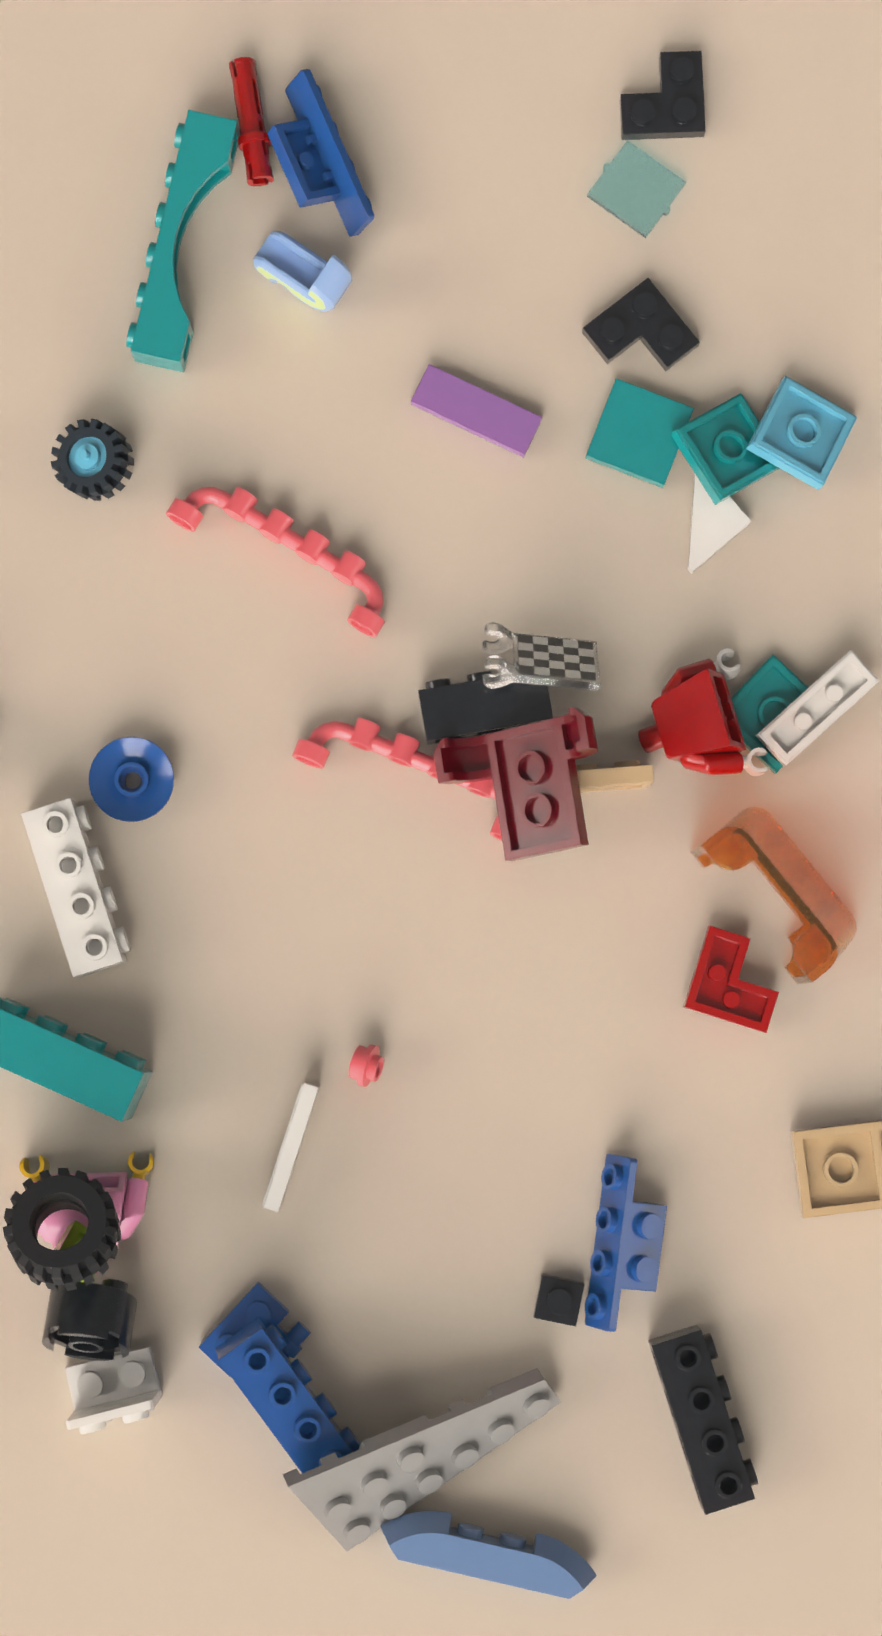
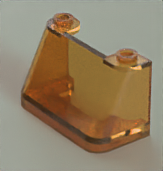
[690,807,857,984]

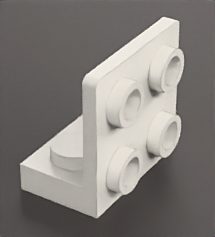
[65,1345,163,1434]

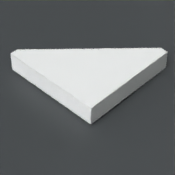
[687,473,751,574]

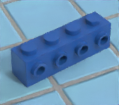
[216,1317,361,1473]

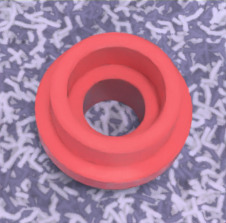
[349,1044,384,1087]

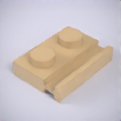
[576,760,654,793]

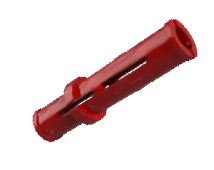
[229,57,274,186]

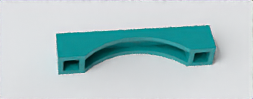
[126,110,240,373]

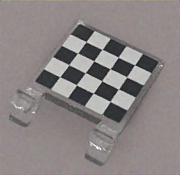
[482,622,601,691]

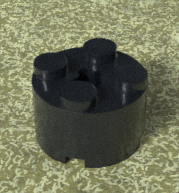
[42,1279,137,1361]

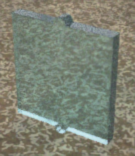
[587,140,686,239]

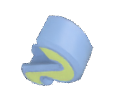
[253,231,352,312]

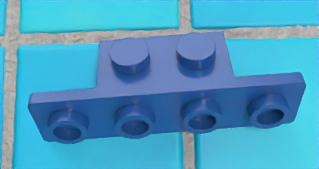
[267,69,375,237]
[585,1154,667,1332]

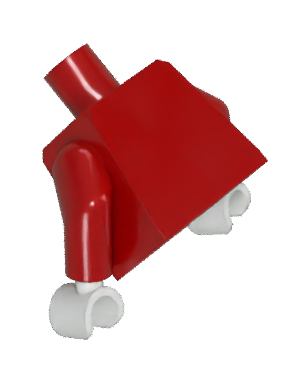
[638,648,769,776]

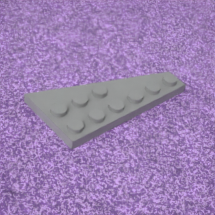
[282,1368,561,1551]

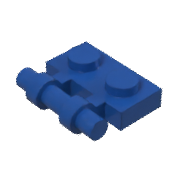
[198,1281,311,1377]

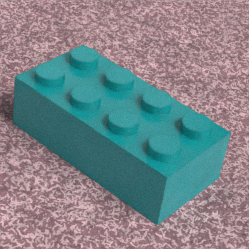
[0,997,153,1122]

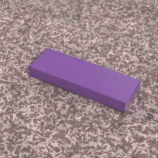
[411,364,542,458]

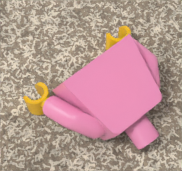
[19,1151,154,1274]

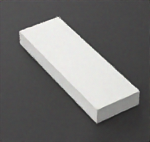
[756,650,880,767]
[262,1082,320,1212]

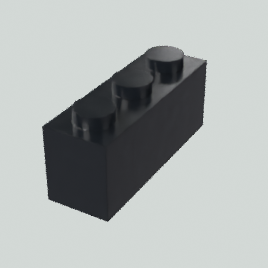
[418,665,553,745]

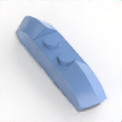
[380,1511,597,1599]

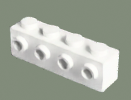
[21,798,131,978]

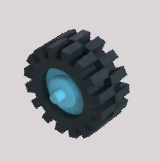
[51,419,134,501]

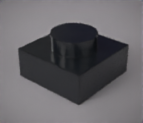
[533,1274,584,1327]

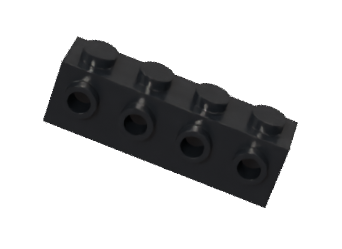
[648,1325,758,1515]

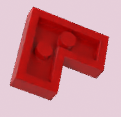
[683,926,779,1033]

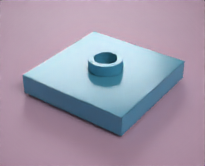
[746,376,857,490]

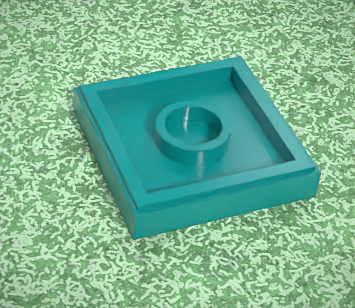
[585,379,694,488]
[670,393,780,505]
[731,654,809,774]

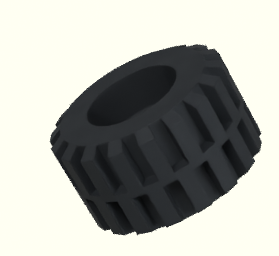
[3,1168,121,1291]

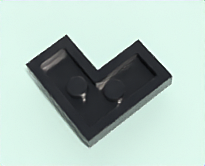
[619,51,706,140]
[582,278,700,371]

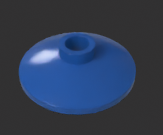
[89,737,174,822]

